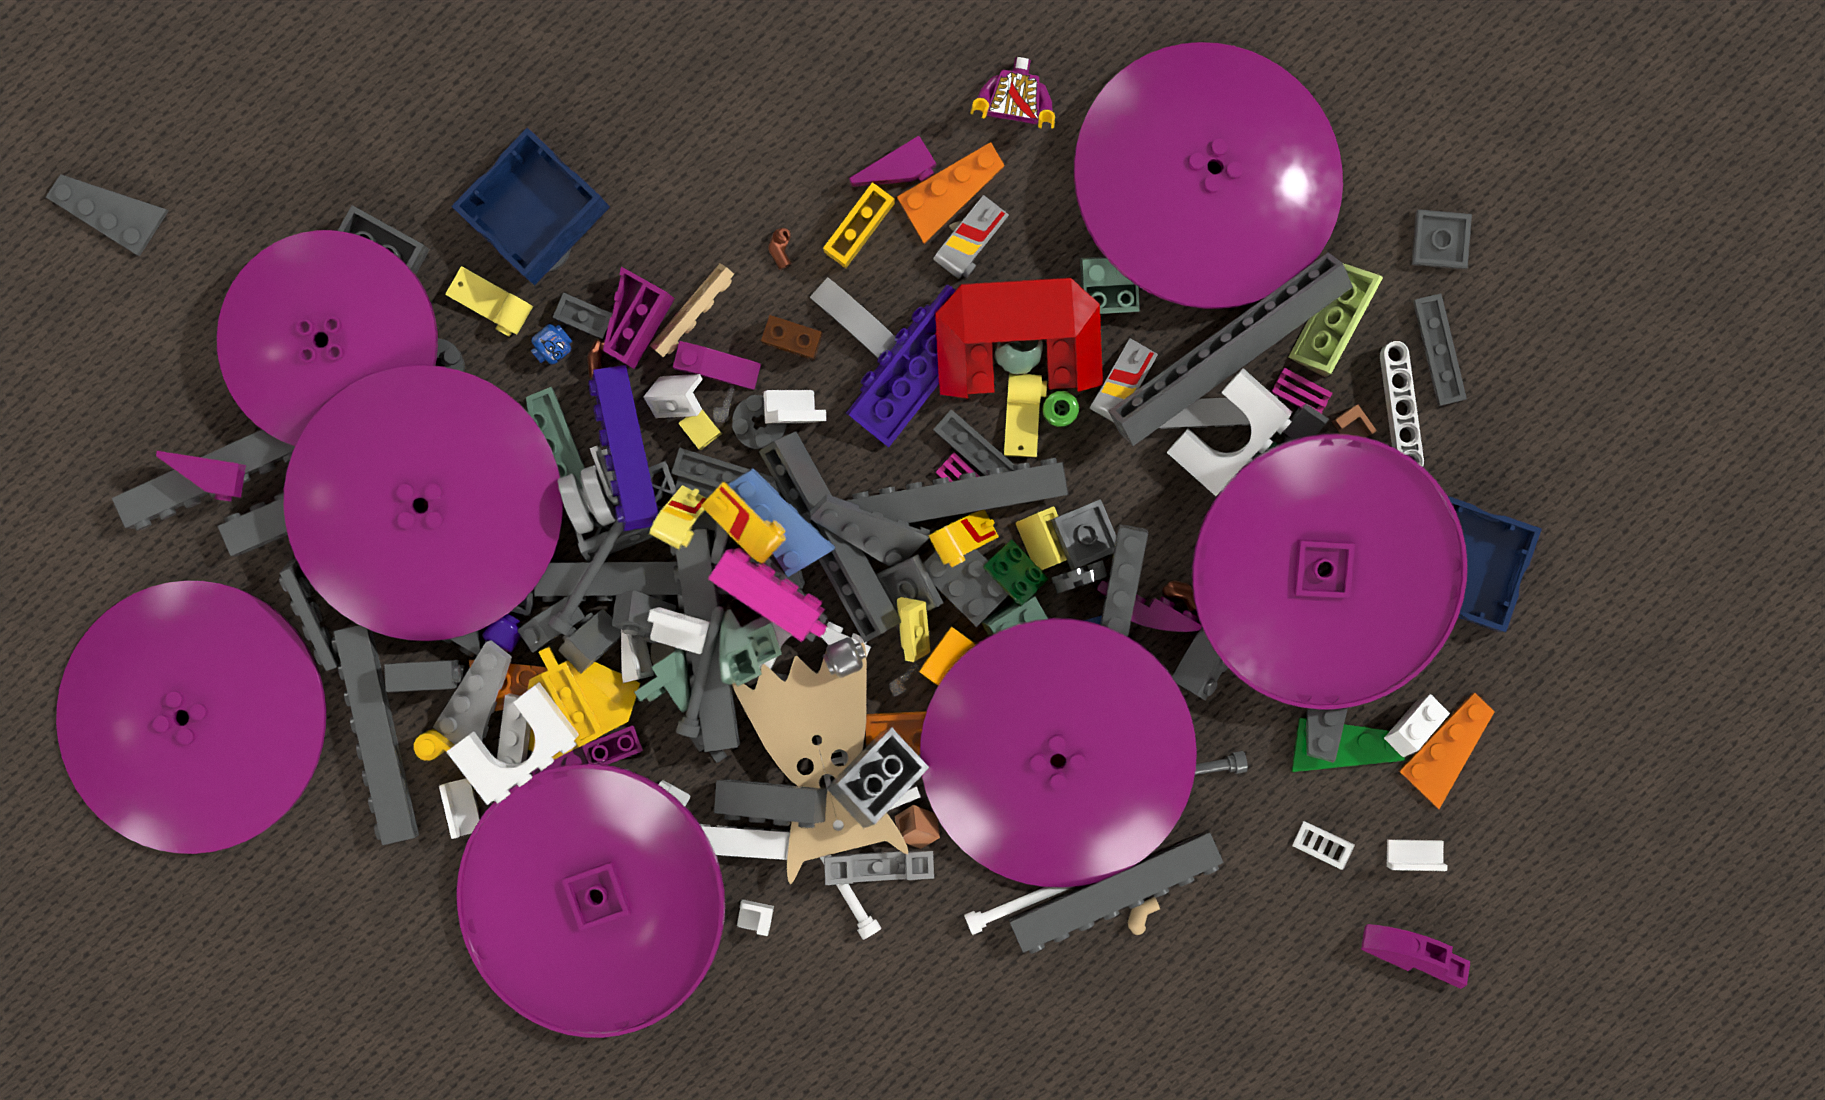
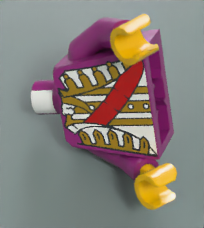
[970,57,1055,128]

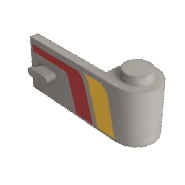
[933,195,1009,279]
[1089,338,1158,422]

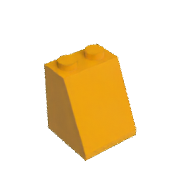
[919,627,976,686]

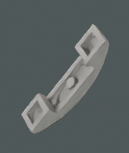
[810,277,897,358]
[824,851,934,885]

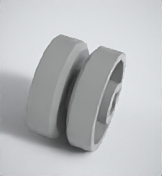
[558,465,616,535]

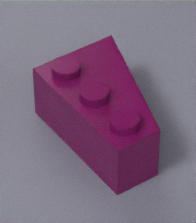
[603,267,675,369]

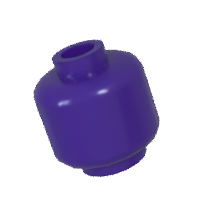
[482,614,521,653]

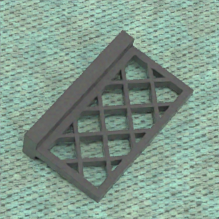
[573,461,677,563]

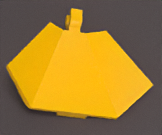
[528,646,640,759]

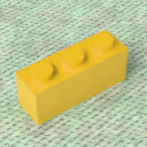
[823,182,895,268]

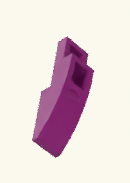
[1095,578,1202,632]
[532,725,643,775]
[1361,924,1470,989]

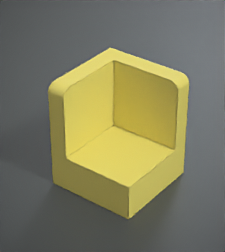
[679,409,722,450]

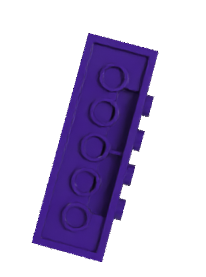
[846,285,955,447]

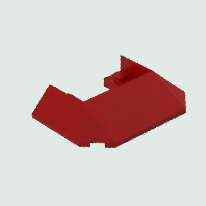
[935,278,1103,398]

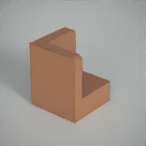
[1332,404,1376,438]
[895,805,940,849]

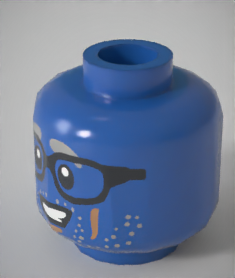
[531,324,572,365]

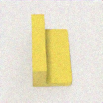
[1016,506,1067,570]
[897,597,930,662]

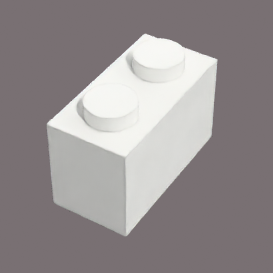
[1384,694,1450,757]

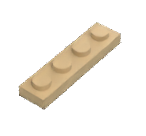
[650,264,734,357]

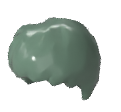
[994,339,1043,374]

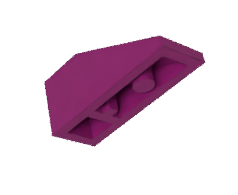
[849,136,936,187]
[673,341,761,390]
[156,451,246,501]

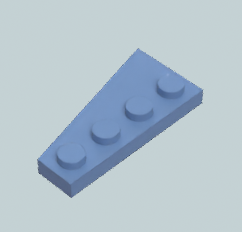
[728,469,835,577]

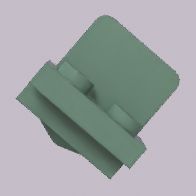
[719,609,782,687]
[635,647,692,713]

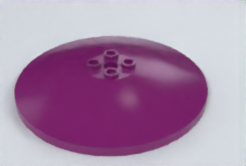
[217,230,438,446]

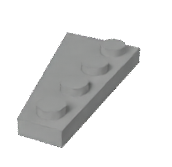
[433,641,512,745]

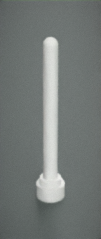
[820,854,881,940]
[964,886,1075,935]

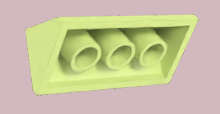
[1288,263,1383,377]

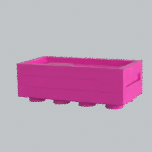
[708,547,827,641]

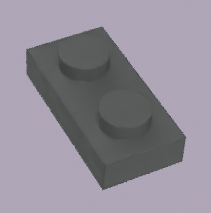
[553,293,612,340]

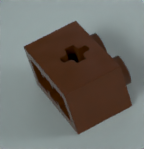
[761,315,823,360]

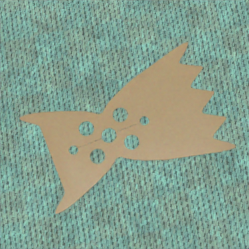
[732,642,908,884]

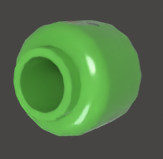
[1043,391,1079,427]

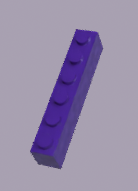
[588,365,658,531]

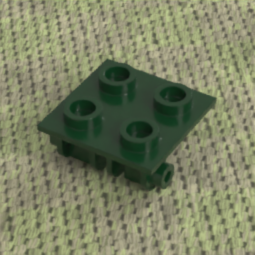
[983,539,1049,607]

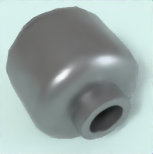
[823,637,866,678]

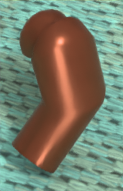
[768,228,791,270]
[587,338,607,378]
[1162,581,1196,611]

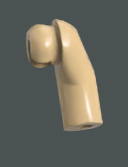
[1128,897,1160,935]

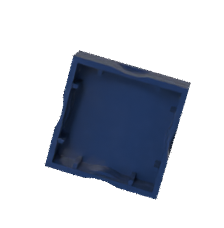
[452,128,610,286]
[1447,496,1542,632]

